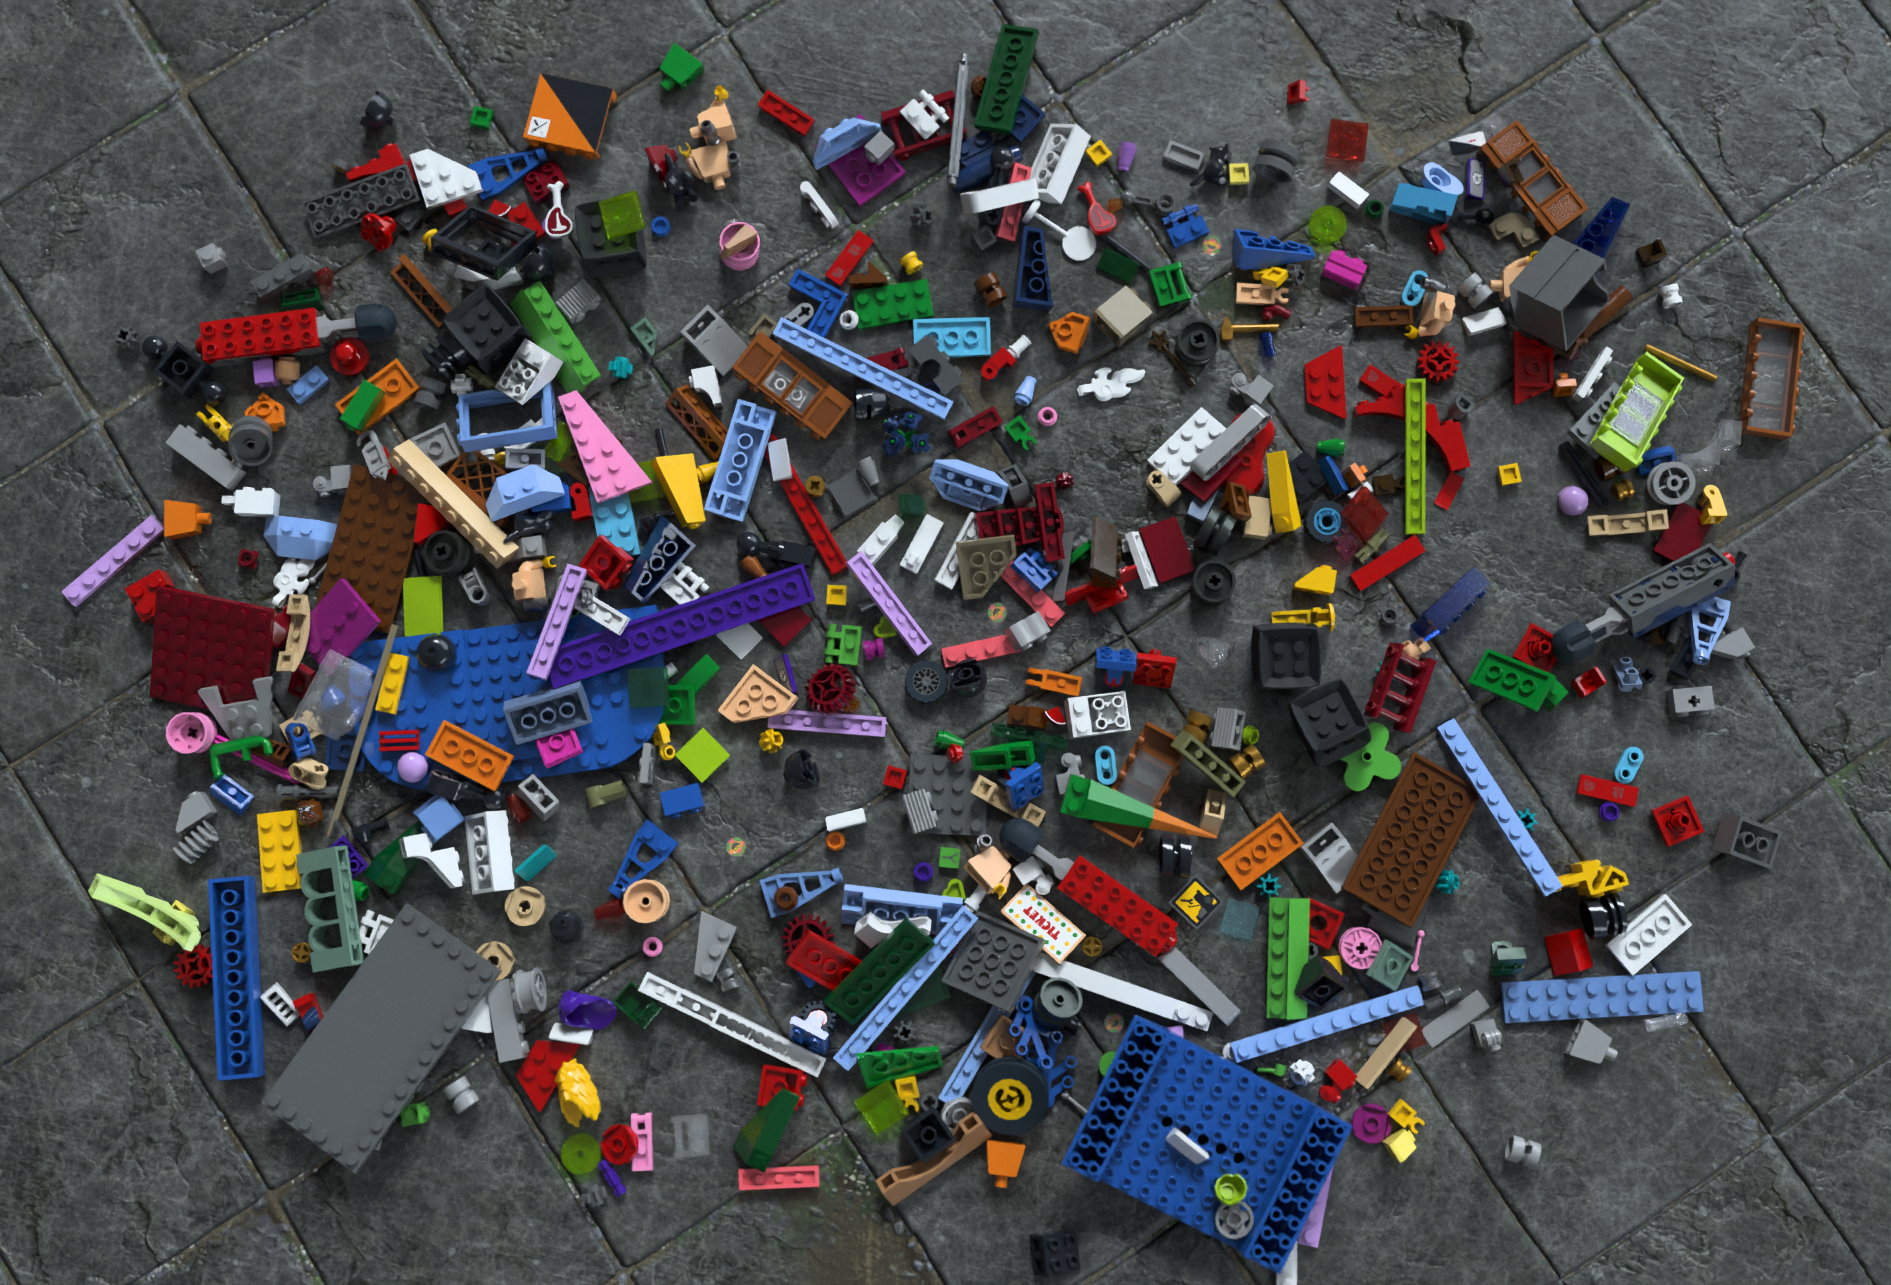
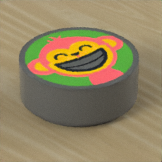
[331,158,352,175]

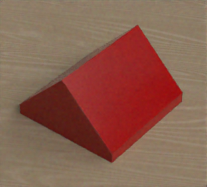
[1544,927,1593,976]

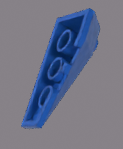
[1233,229,1316,270]

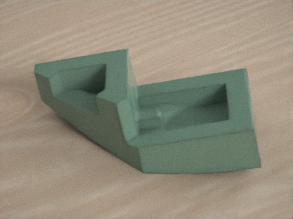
[630,317,657,357]

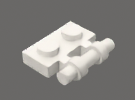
[900,90,949,141]
[660,562,710,605]
[359,910,394,954]

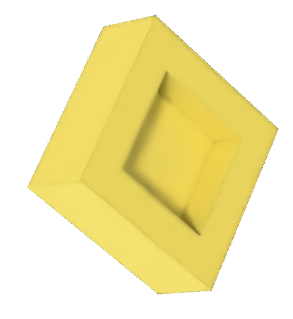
[1228,163,1249,185]

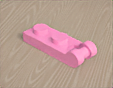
[631,1113,653,1171]

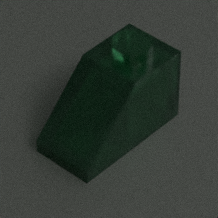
[898,494,927,520]

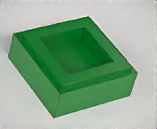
[470,106,494,130]

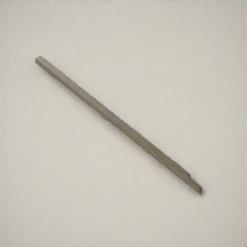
[326,624,398,837]

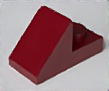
[288,662,320,701]

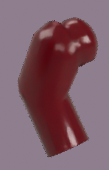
[1262,304,1291,321]

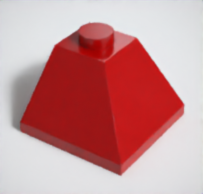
[414,503,452,548]

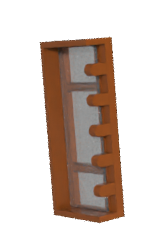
[1738,317,1805,441]

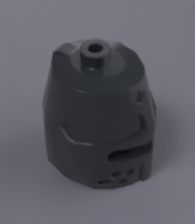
[854,389,890,420]
[549,908,583,945]

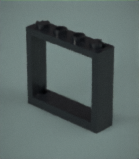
[431,204,536,281]

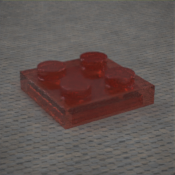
[1326,119,1369,162]
[1340,486,1389,542]

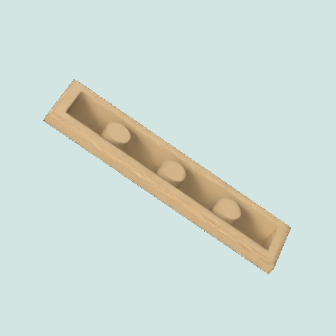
[1355,1017,1417,1089]

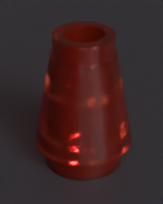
[506,793,532,824]
[594,898,625,920]

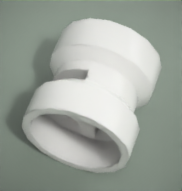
[1659,284,1683,309]

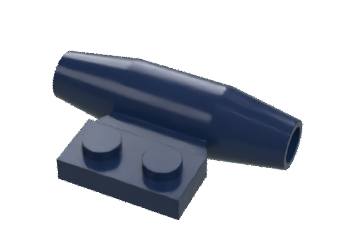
[952,130,1023,193]

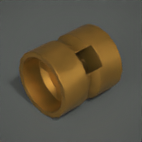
[1181,710,1213,744]
[1229,744,1266,780]

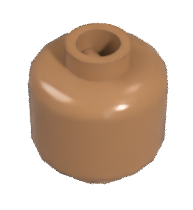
[274,356,300,384]

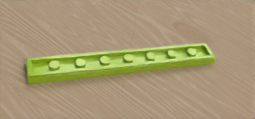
[1405,378,1426,534]

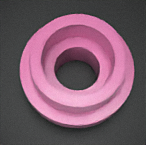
[1038,407,1057,426]
[643,937,663,957]

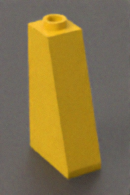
[651,453,706,529]

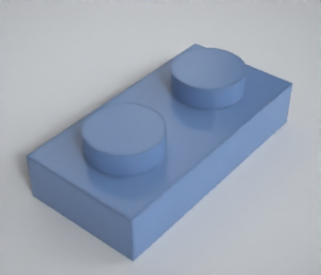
[287,365,330,405]

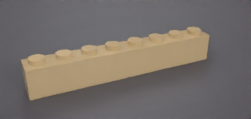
[387,439,519,569]

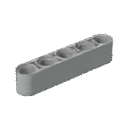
[1190,404,1271,481]
[1158,946,1241,1026]

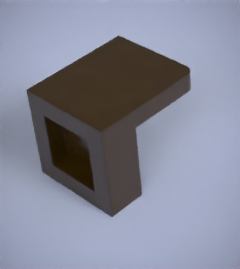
[1497,157,1524,189]
[1636,238,1668,267]

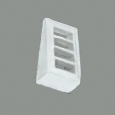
[260,982,300,1027]

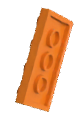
[335,358,421,436]
[425,720,515,791]
[1216,812,1304,890]

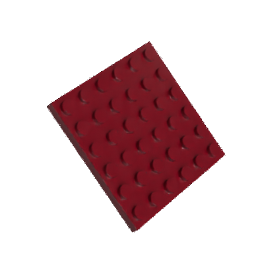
[149,585,275,709]

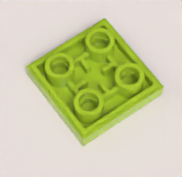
[675,728,731,783]

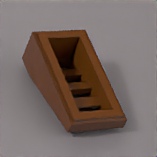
[250,737,292,768]

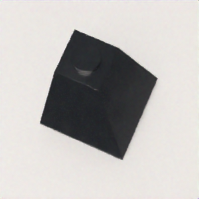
[1294,955,1350,1010]
[900,1106,956,1164]

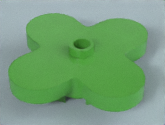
[1339,722,1401,791]

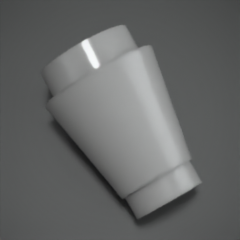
[857,457,880,486]

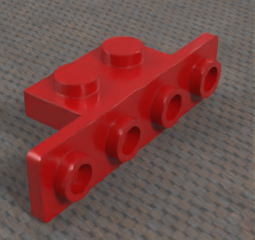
[1065,564,1139,614]

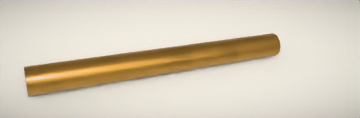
[1643,344,1718,383]

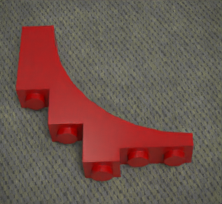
[346,143,468,219]
[1353,384,1471,473]

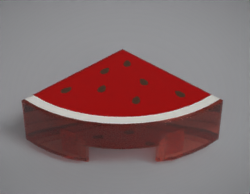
[488,199,513,217]
[1041,706,1067,727]

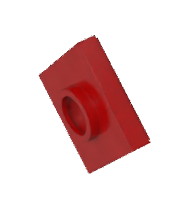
[1308,897,1345,950]

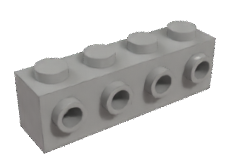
[165,424,246,491]
[487,978,529,1063]

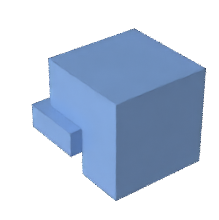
[413,795,465,844]

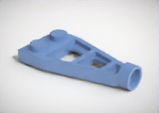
[1688,597,1731,665]
[760,868,844,918]

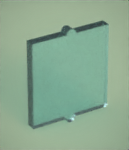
[1219,898,1260,940]

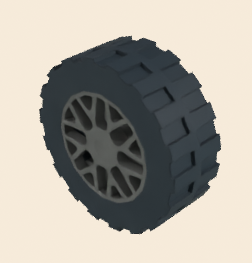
[905,660,948,704]

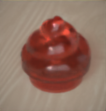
[314,266,334,287]

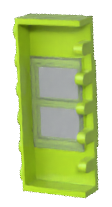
[1589,352,1684,472]

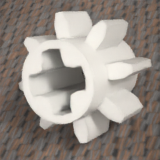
[451,373,473,396]
[1289,1059,1315,1086]

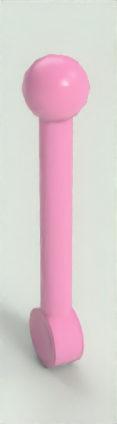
[1410,930,1425,971]

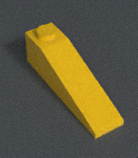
[1266,450,1302,533]

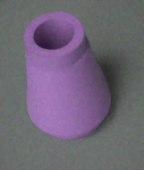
[1117,142,1137,171]

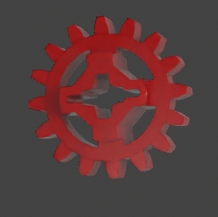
[1416,340,1460,383]
[174,944,213,988]

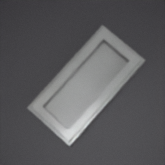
[1162,140,1205,173]

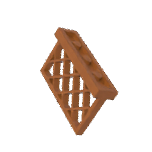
[446,450,513,528]

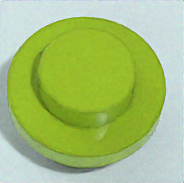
[1242,725,1259,745]

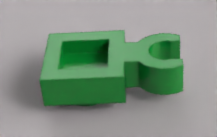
[1004,415,1037,452]

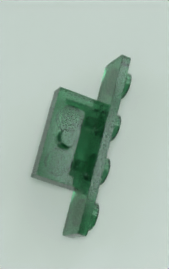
[990,723,1068,764]

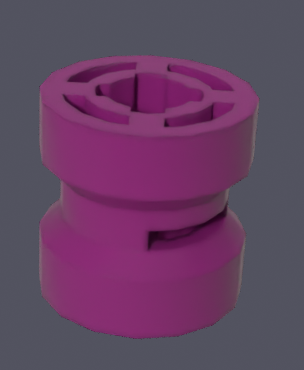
[863,638,886,660]

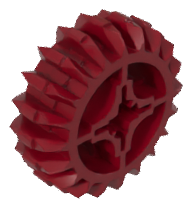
[805,663,857,716]
[782,914,835,955]

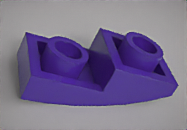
[328,835,368,879]

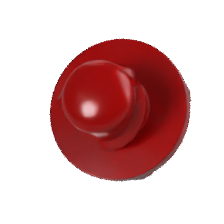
[360,213,397,252]
[330,337,370,376]

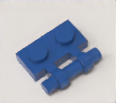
[1161,204,1209,249]
[1010,547,1059,593]

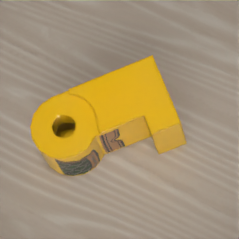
[1697,485,1727,524]

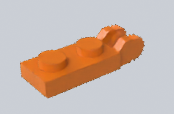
[1025,668,1083,697]

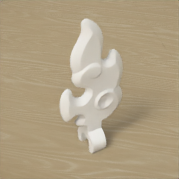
[1077,368,1145,401]
[271,558,315,609]

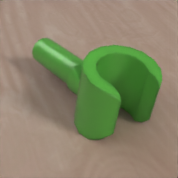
[1257,1063,1286,1076]

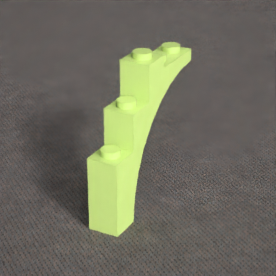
[88,873,201,952]

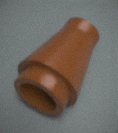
[739,555,767,579]

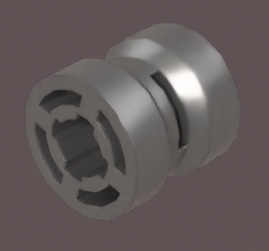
[716,967,741,992]

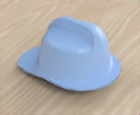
[1421,163,1463,195]

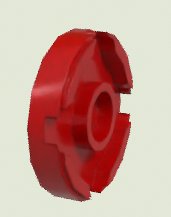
[601,1124,639,1165]

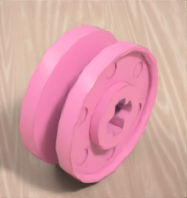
[1338,927,1382,969]

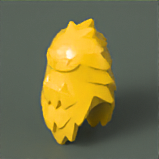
[555,1058,601,1127]

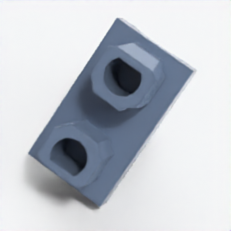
[1612,657,1643,692]

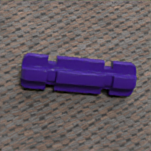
[598,1159,627,1197]

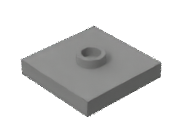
[410,423,461,469]
[639,743,656,785]

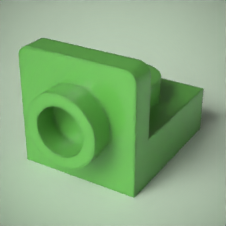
[401,1102,430,1127]

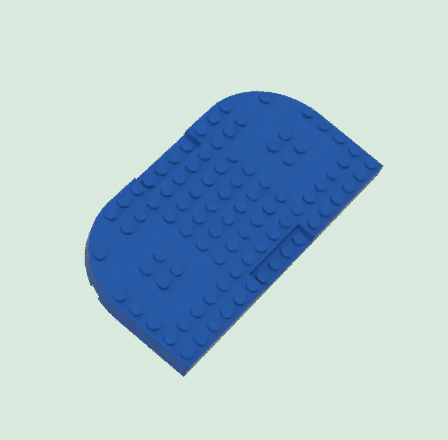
[347,605,667,790]

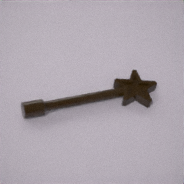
[1148,331,1197,388]

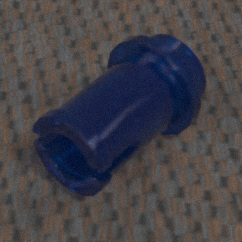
[1259,332,1277,358]

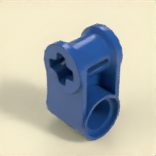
[285,722,316,762]

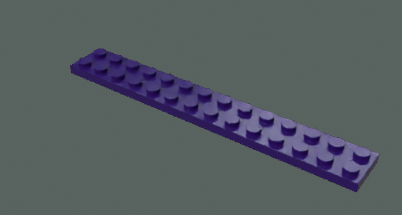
[549,563,816,689]

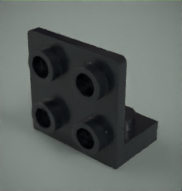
[1029,1228,1081,1277]

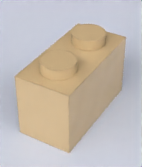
[1242,496,1272,540]

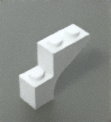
[399,833,464,888]
[854,912,932,948]

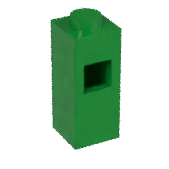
[340,379,386,432]

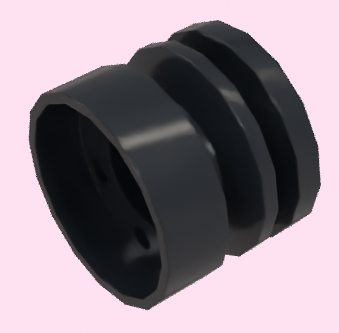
[420,329,473,380]
[1579,892,1628,940]

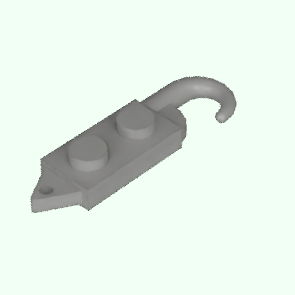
[356,430,391,480]

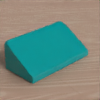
[515,844,557,881]

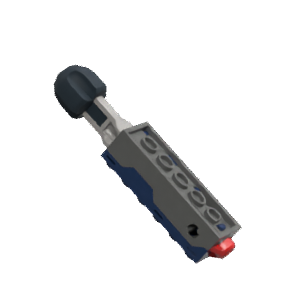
[1550,543,1735,663]

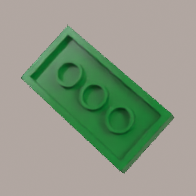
[852,279,934,330]
[1468,648,1556,712]

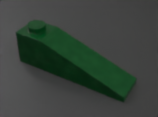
[364,820,424,894]
[733,1088,800,1173]

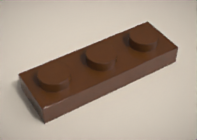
[1354,305,1414,328]

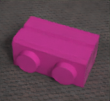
[1321,250,1367,290]

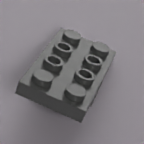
[1567,382,1643,459]

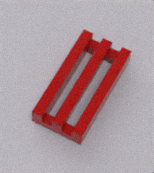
[379,730,420,751]

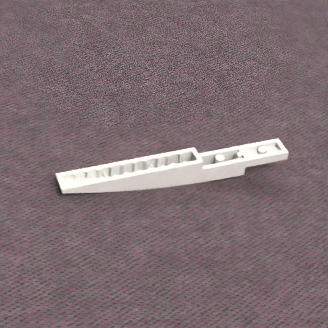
[1032,952,1213,1031]
[638,972,826,1077]

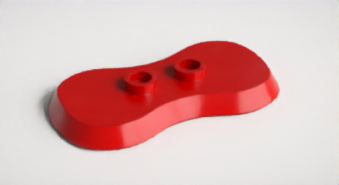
[1223,412,1275,495]

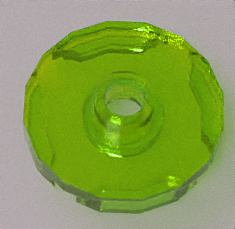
[1309,206,1347,244]
[561,1133,602,1174]

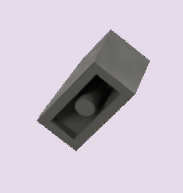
[998,464,1033,508]

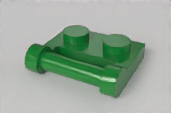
[1149,262,1193,308]

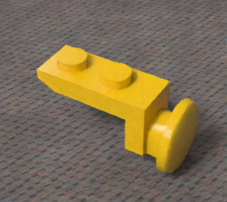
[1271,603,1335,632]

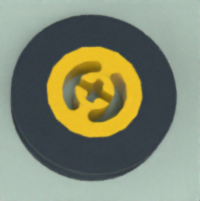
[972,1056,1049,1135]

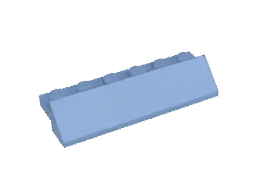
[704,399,777,522]
[841,884,963,935]

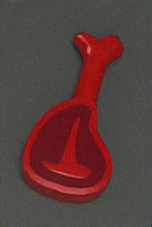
[1077,181,1116,235]

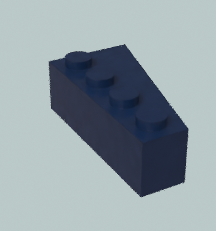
[1012,226,1053,312]
[623,516,696,604]

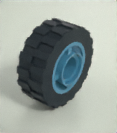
[1304,500,1349,544]

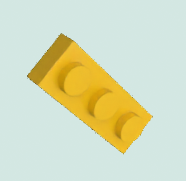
[375,653,410,714]

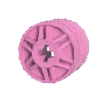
[720,222,760,271]
[166,712,218,754]

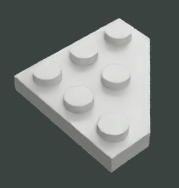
[410,149,483,210]

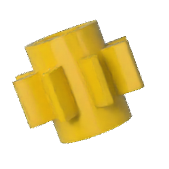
[759,728,783,754]

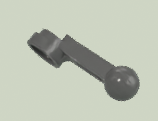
[1120,190,1175,213]

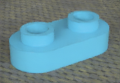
[1400,270,1428,307]
[1095,746,1117,785]
[1613,747,1643,784]

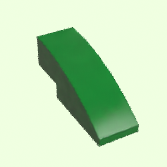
[676,654,721,695]
[970,741,1035,771]

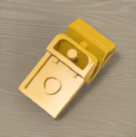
[1535,860,1629,898]

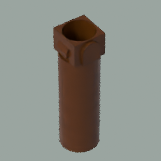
[1581,286,1633,339]

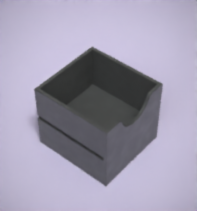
[1509,235,1609,351]

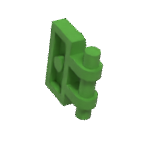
[824,624,862,666]

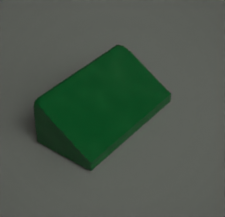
[1096,248,1140,284]
[281,288,323,312]

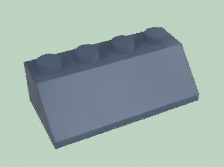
[503,680,592,745]

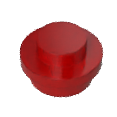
[946,744,963,764]

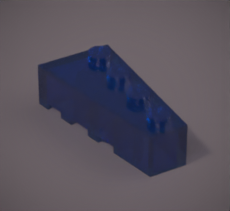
[1572,196,1630,275]
[1409,566,1491,642]

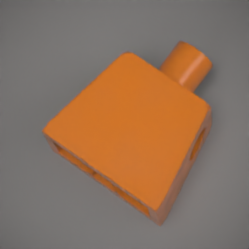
[164,500,212,540]
[987,1139,1025,1188]

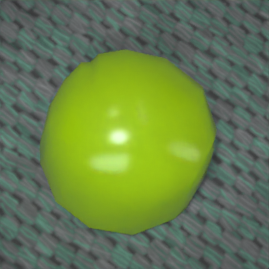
[1214,1174,1247,1206]

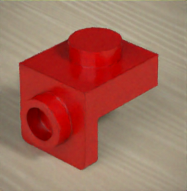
[1426,224,1448,257]
[1570,667,1607,699]

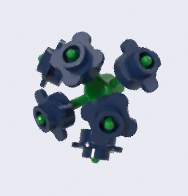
[881,410,930,459]

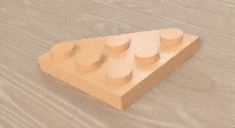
[717,664,799,723]

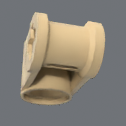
[1146,470,1182,508]
[288,756,328,790]

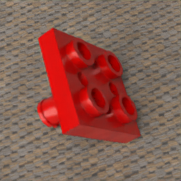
[1512,623,1557,673]
[1132,649,1177,688]
[1650,795,1705,847]

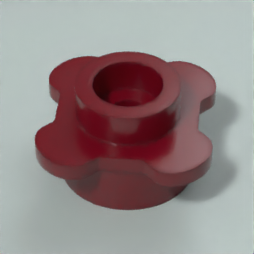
[1055,473,1074,489]
[238,549,259,569]

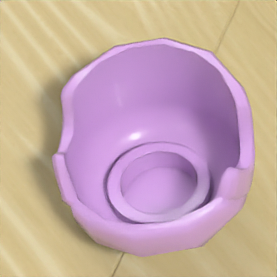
[1558,486,1588,516]
[397,752,428,783]

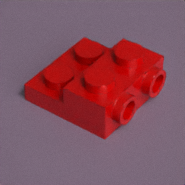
[579,535,634,590]
[757,1064,808,1111]

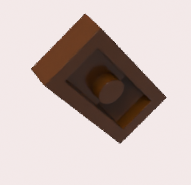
[849,261,888,289]
[1220,481,1252,521]
[1007,704,1048,729]

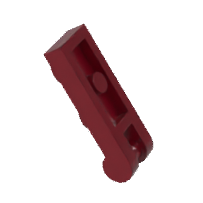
[857,347,909,381]
[947,406,1003,449]

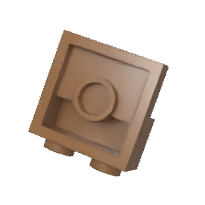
[979,1013,1033,1059]

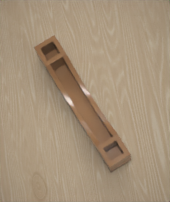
[876,1111,992,1206]

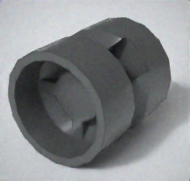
[414,376,447,411]

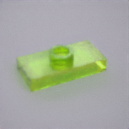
[545,421,573,463]

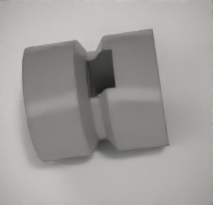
[1457,272,1493,309]
[442,1076,480,1114]
[1504,1135,1541,1169]

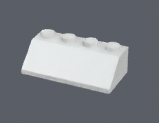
[1030,124,1091,204]
[464,810,515,895]

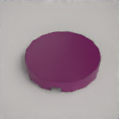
[1351,1103,1392,1144]

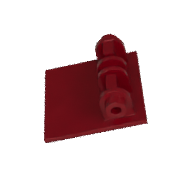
[522,159,570,204]

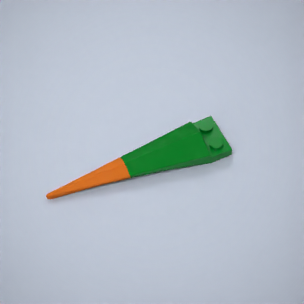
[1059,774,1218,839]

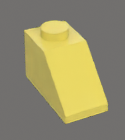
[1382,1128,1417,1163]

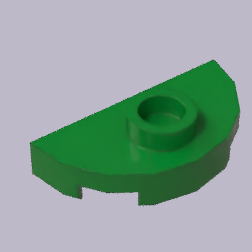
[1069,539,1092,567]

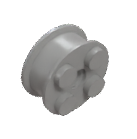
[1647,462,1695,505]
[512,967,547,1014]

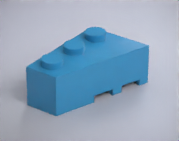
[1389,183,1458,225]

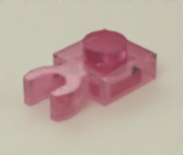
[1333,528,1360,561]

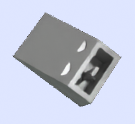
[680,305,748,377]
[1298,822,1357,894]

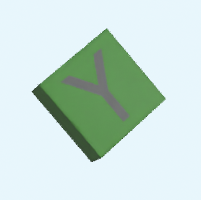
[939,847,960,869]

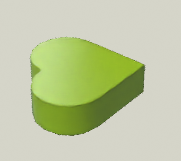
[874,615,897,639]
[942,879,966,900]

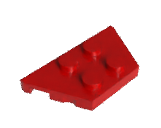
[1513,331,1554,405]
[1304,346,1346,420]
[516,1040,581,1112]

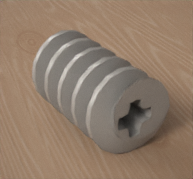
[173,820,219,864]

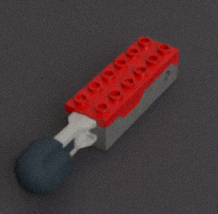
[195,304,397,367]
[999,818,1178,957]

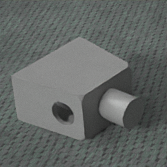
[1564,1019,1617,1064]

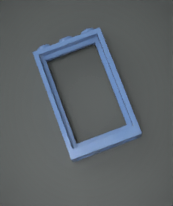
[456,382,557,453]

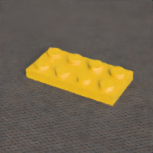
[257,810,303,893]

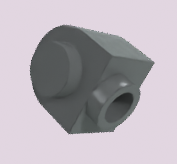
[1447,392,1475,420]

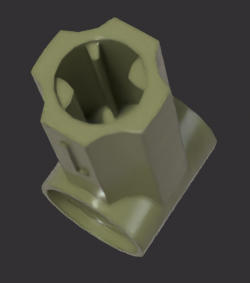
[585,780,627,809]

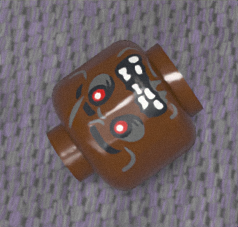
[295,798,324,829]

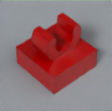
[1287,80,1309,105]

